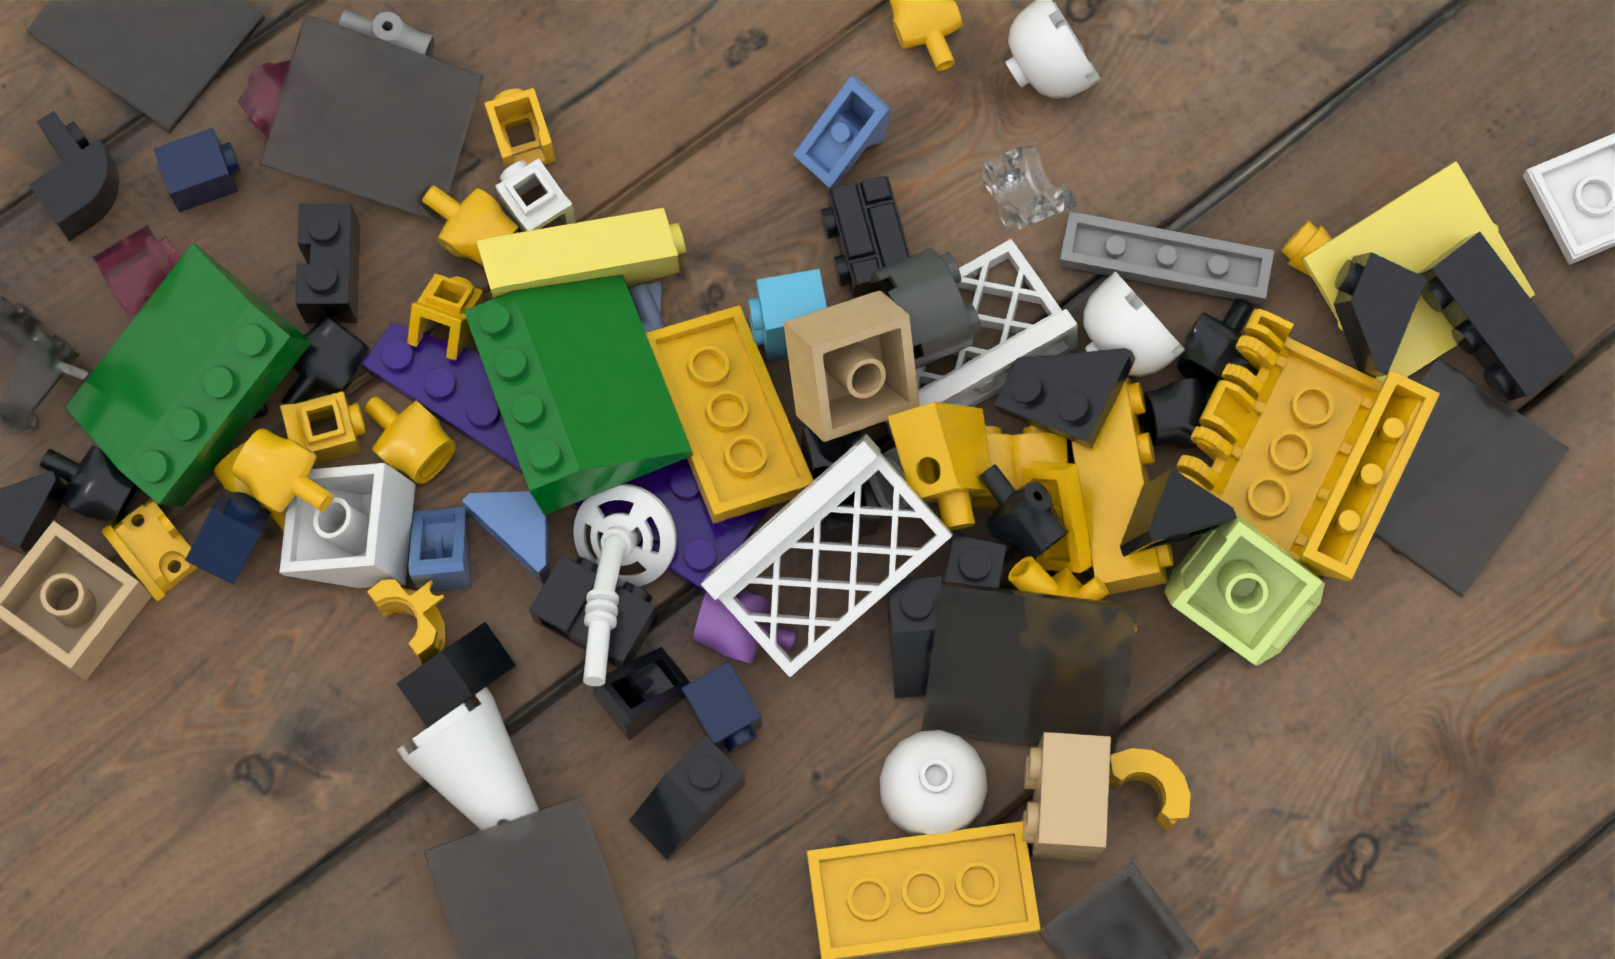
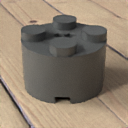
[870,248,982,369]

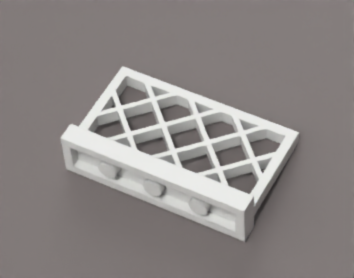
[885,239,1078,440]
[701,434,953,677]

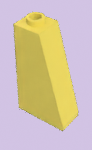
[477,208,686,299]

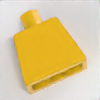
[888,402,991,531]

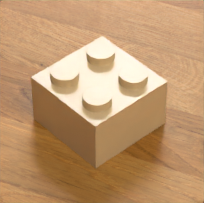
[783,290,920,442]
[0,521,152,682]
[1022,732,1111,863]

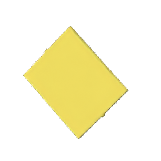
[1301,161,1535,382]

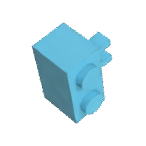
[748,269,827,362]

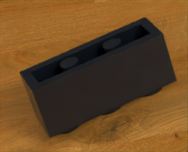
[1418,231,1575,401]

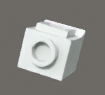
[495,158,576,232]

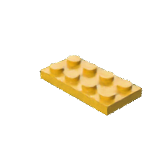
[646,305,814,524]
[807,821,1041,959]

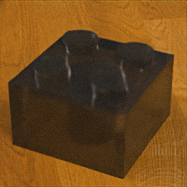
[1039,861,1201,959]

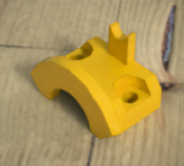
[101,498,198,602]
[367,579,447,664]
[1109,748,1191,832]

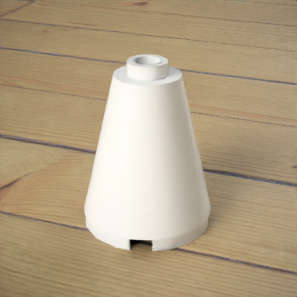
[396,687,539,844]

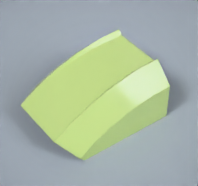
[1164,512,1325,666]

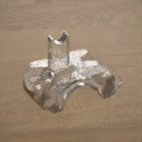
[982,145,1077,232]

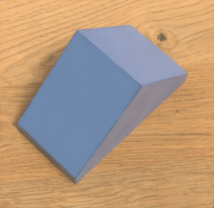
[462,491,550,584]
[408,507,472,592]

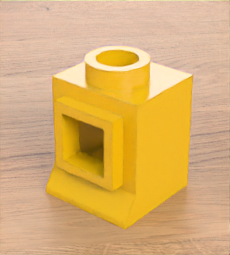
[484,88,556,169]
[407,273,484,361]
[280,391,367,465]

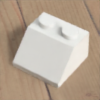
[279,463,415,588]

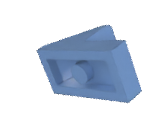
[793,75,892,188]

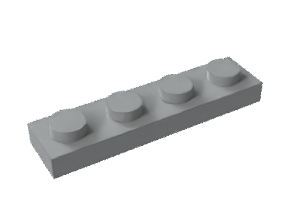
[1059,211,1274,305]

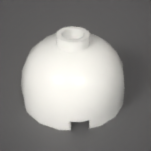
[1005,0,1101,99]
[1083,271,1185,377]
[880,730,988,836]

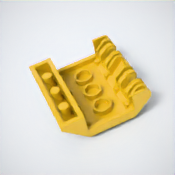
[1176,309,1440,582]

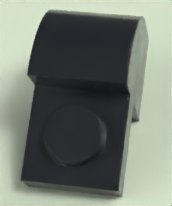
[29,111,119,241]

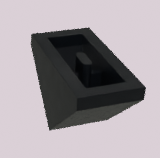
[1120,468,1237,557]
[0,470,66,556]
[396,622,516,728]
[592,647,691,740]

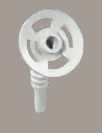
[573,483,677,686]

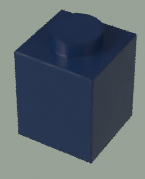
[153,128,241,212]
[185,488,271,585]
[681,661,762,753]

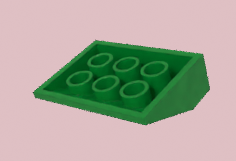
[65,243,312,507]
[464,275,694,515]

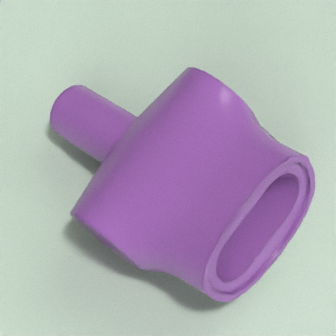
[693,591,798,664]

